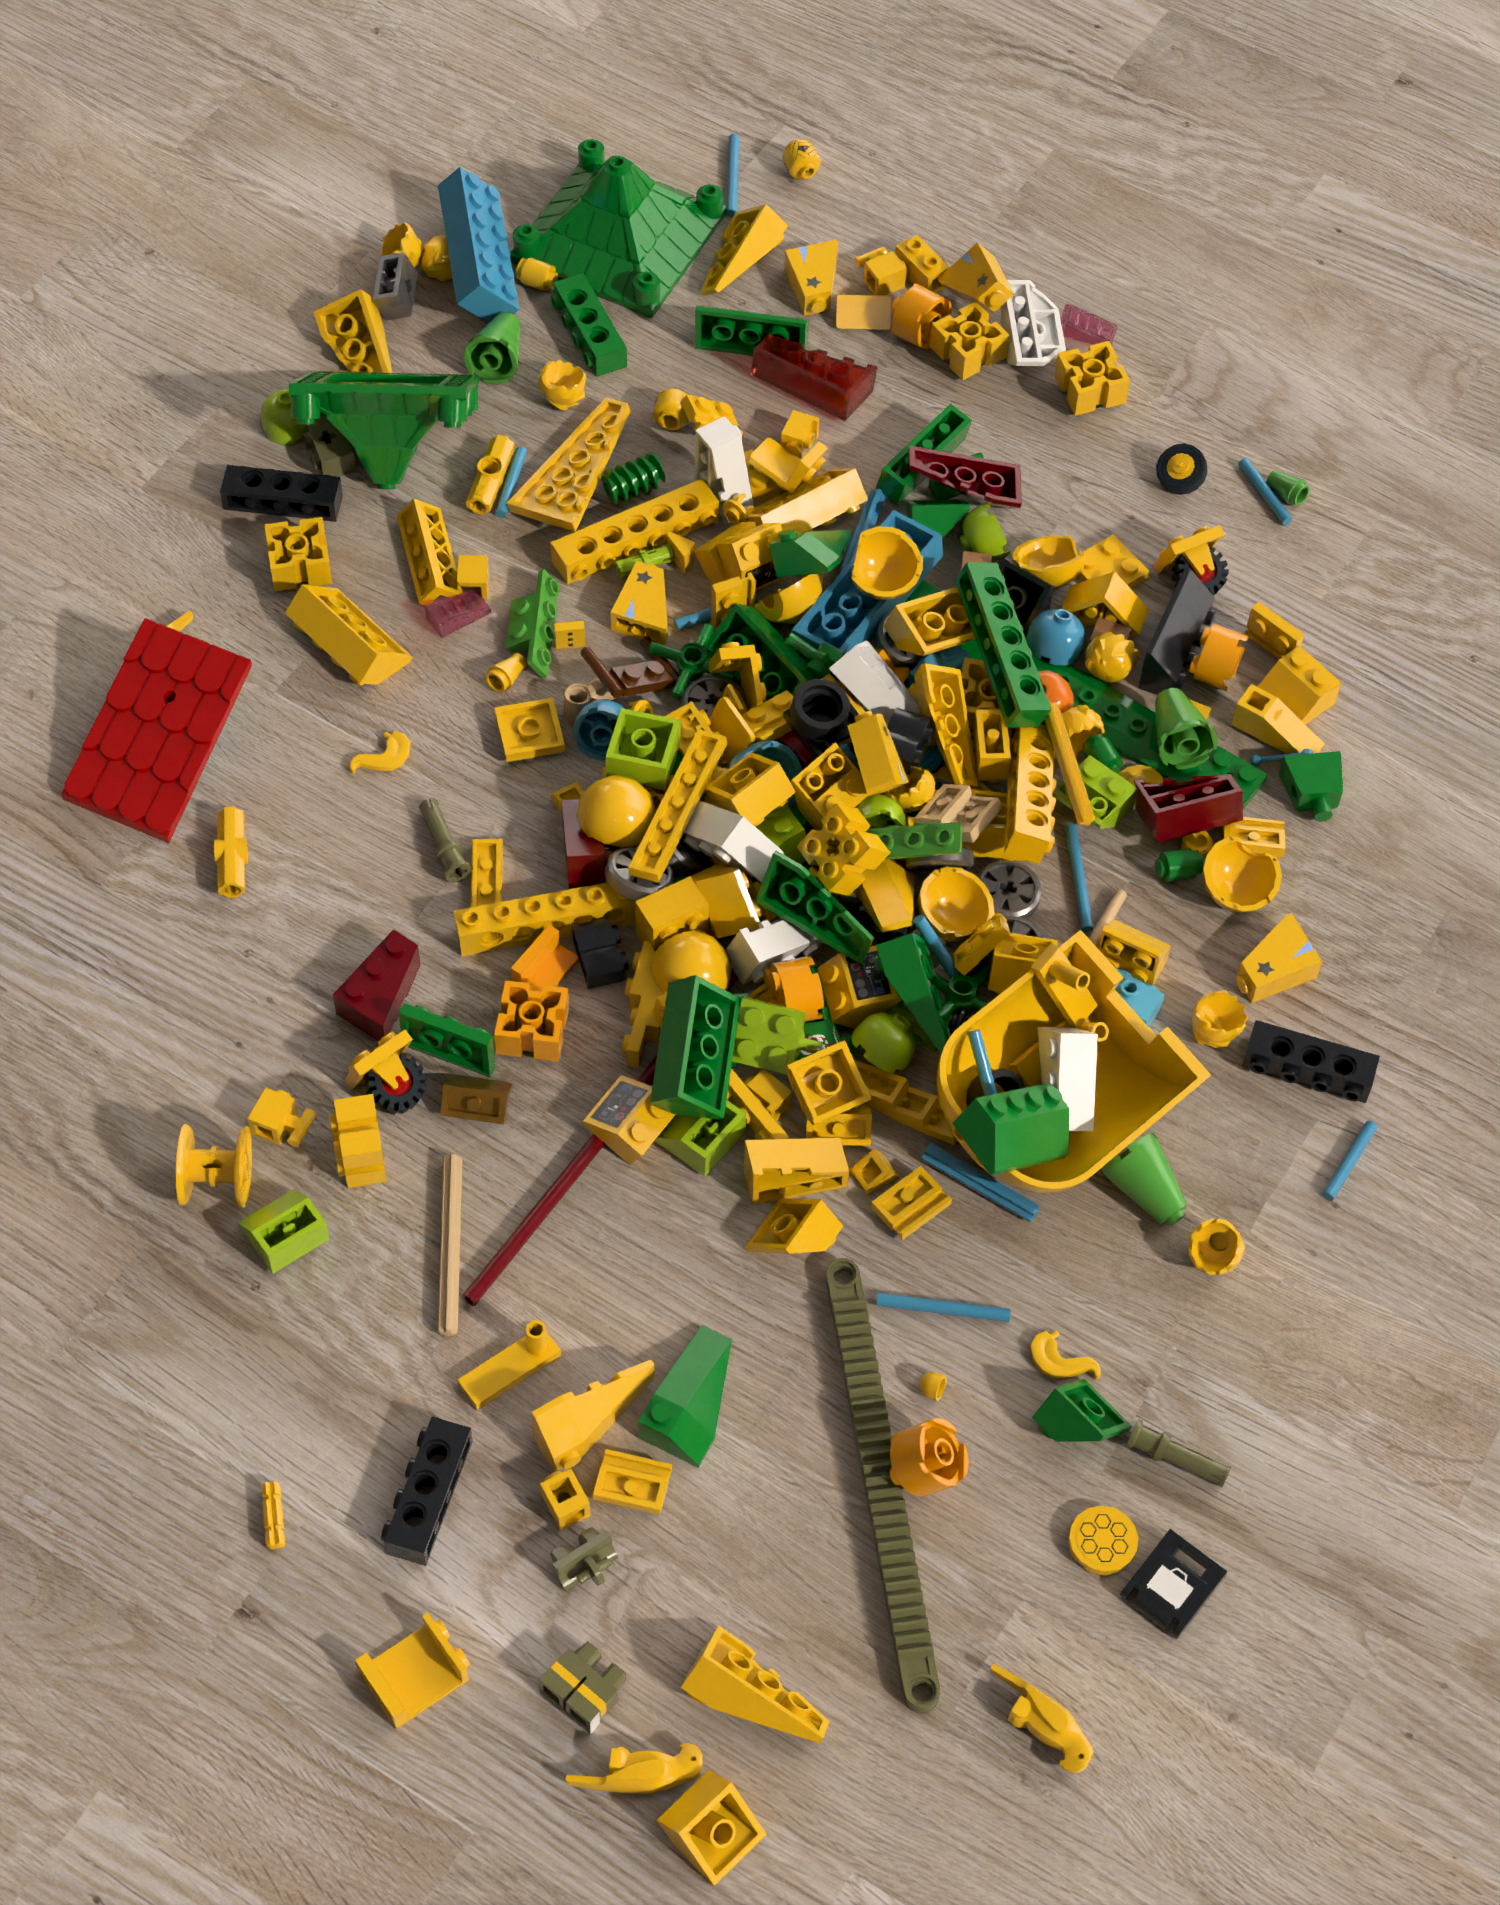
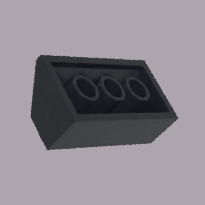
[1138,567,1216,695]

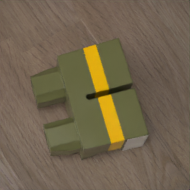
[539,1641,626,1734]

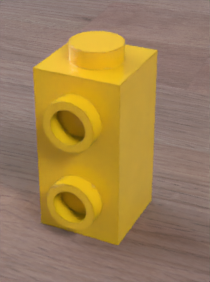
[895,235,950,293]

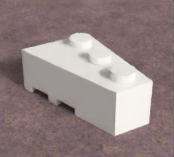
[1037,1027,1098,1131]

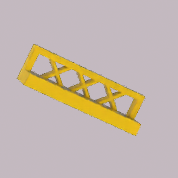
[396,498,464,607]

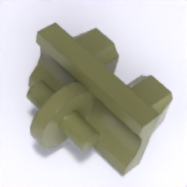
[550,1527,618,1592]

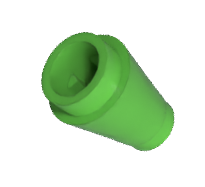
[1266,470,1310,506]

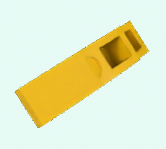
[622,941,663,1068]

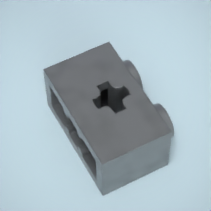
[372,252,418,321]

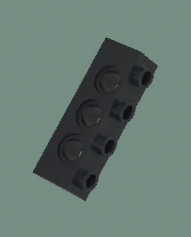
[220,465,343,522]
[1242,1020,1380,1103]
[381,1416,473,1566]

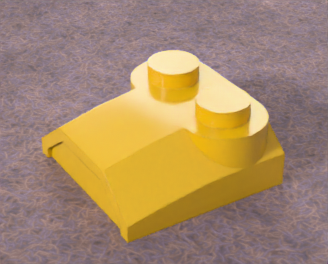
[786,1040,872,1125]

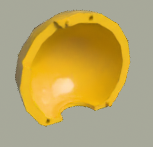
[851,526,923,600]
[1013,535,1084,589]
[753,573,824,625]
[576,775,656,849]
[1202,836,1282,912]
[917,867,995,942]
[651,930,732,993]

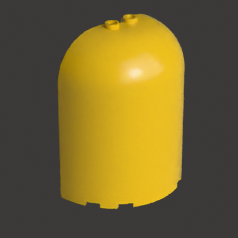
[936,930,1211,1194]

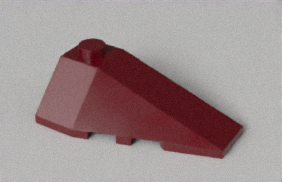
[908,446,1022,509]

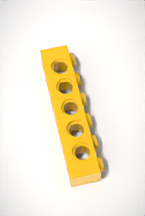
[550,478,719,585]
[1004,724,1057,864]
[454,882,635,957]

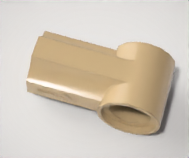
[564,678,616,723]

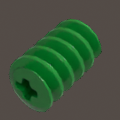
[601,453,666,505]

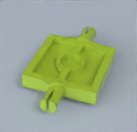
[732,997,823,1075]

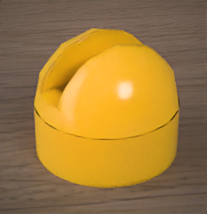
[919,1371,947,1401]

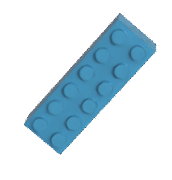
[438,167,520,323]
[792,510,943,655]

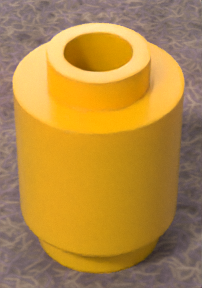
[516,257,558,292]

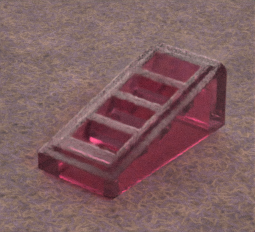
[1060,304,1118,345]
[425,590,492,638]

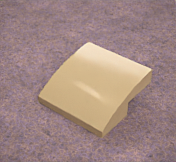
[914,784,1002,843]

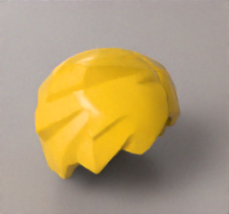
[381,222,423,268]
[420,235,453,282]
[538,360,586,411]
[1085,632,1139,683]
[1062,705,1105,757]
[884,767,935,813]
[1192,990,1248,1048]
[1188,1218,1245,1275]

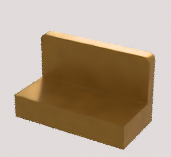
[440,1075,513,1125]

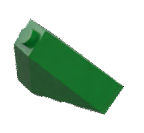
[769,529,853,577]
[755,850,874,965]
[875,933,951,1053]
[638,1325,732,1468]

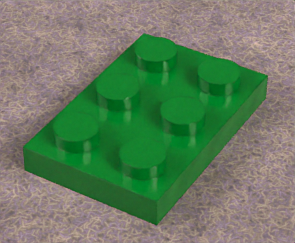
[398,1003,495,1078]

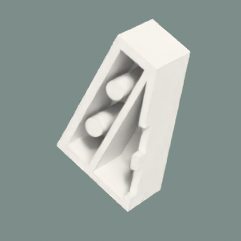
[695,416,754,524]
[829,641,921,726]
[682,800,784,882]
[726,916,823,985]

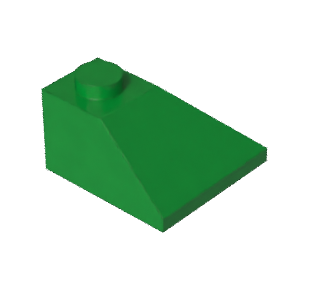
[907,499,970,538]
[1031,1379,1132,1442]

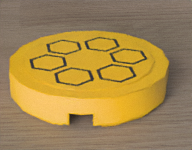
[1068,1505,1139,1576]

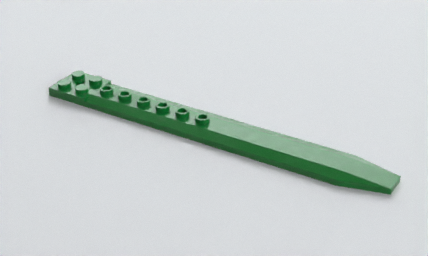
[905,580,1268,810]

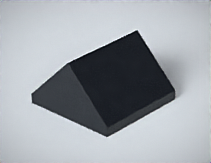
[999,558,1054,638]

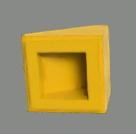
[667,532,695,574]
[722,684,749,715]
[849,1149,899,1195]

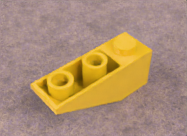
[1231,684,1325,754]

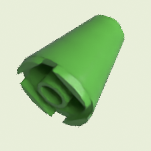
[463,312,521,385]
[1155,688,1218,769]
[1101,1132,1188,1226]

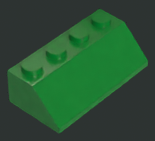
[695,305,809,363]
[705,603,817,703]
[650,975,741,1120]
[952,1083,1069,1176]

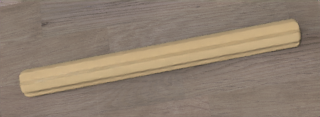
[438,1154,463,1337]

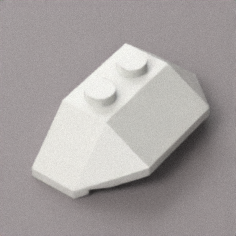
[1001,280,1066,366]

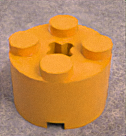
[891,284,952,349]
[1189,624,1248,691]
[763,956,824,1022]
[890,1418,969,1497]

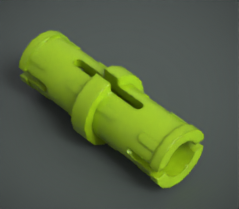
[614,543,675,579]

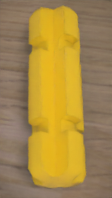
[261,1481,285,1550]

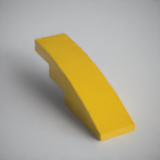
[854,1060,958,1146]

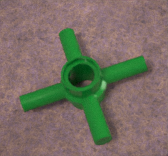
[649,623,736,700]
[785,632,844,679]
[931,965,990,1019]

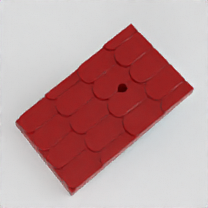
[61,618,252,843]

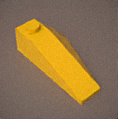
[700,204,788,296]
[313,289,392,373]
[914,663,978,788]
[854,859,915,933]
[531,1359,655,1472]

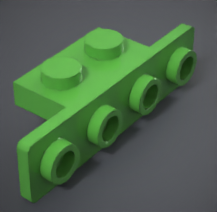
[505,569,560,678]
[866,822,962,860]

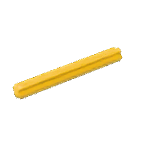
[1044,702,1095,826]

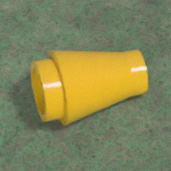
[485,653,527,693]

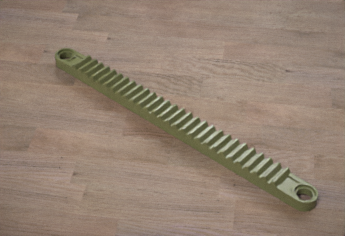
[826,1258,940,1713]

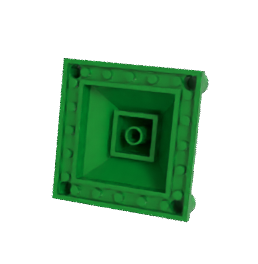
[510,139,727,318]
[289,371,479,489]

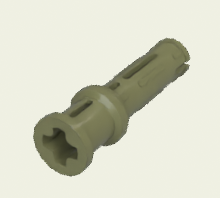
[419,798,472,883]
[1126,1419,1231,1487]

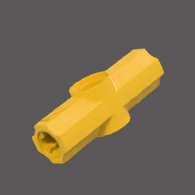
[466,434,515,515]
[214,806,248,898]

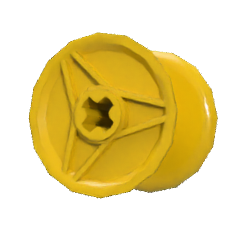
[176,1124,252,1208]

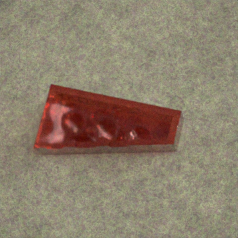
[751,334,878,421]

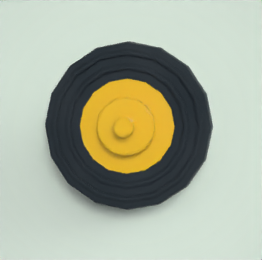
[1156,443,1208,495]

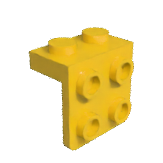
[748,438,828,493]
[708,642,766,710]
[709,697,755,769]

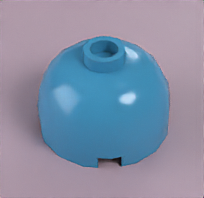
[1026,609,1086,665]
[572,699,625,761]

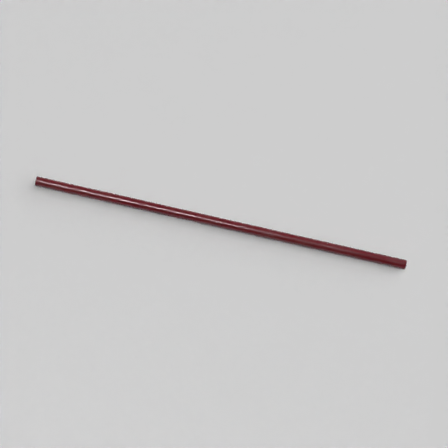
[462,969,738,1306]

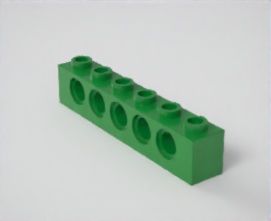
[954,562,1051,728]

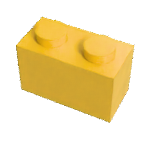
[973,709,1011,780]

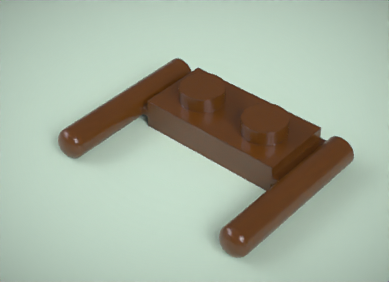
[580,636,679,698]

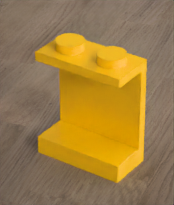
[355,1612,470,1729]

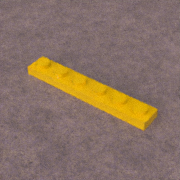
[628,729,727,883]
[653,991,789,1140]

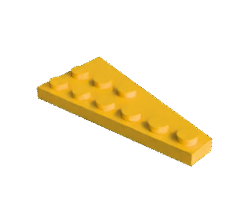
[506,397,631,532]

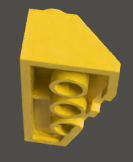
[680,1625,830,1744]

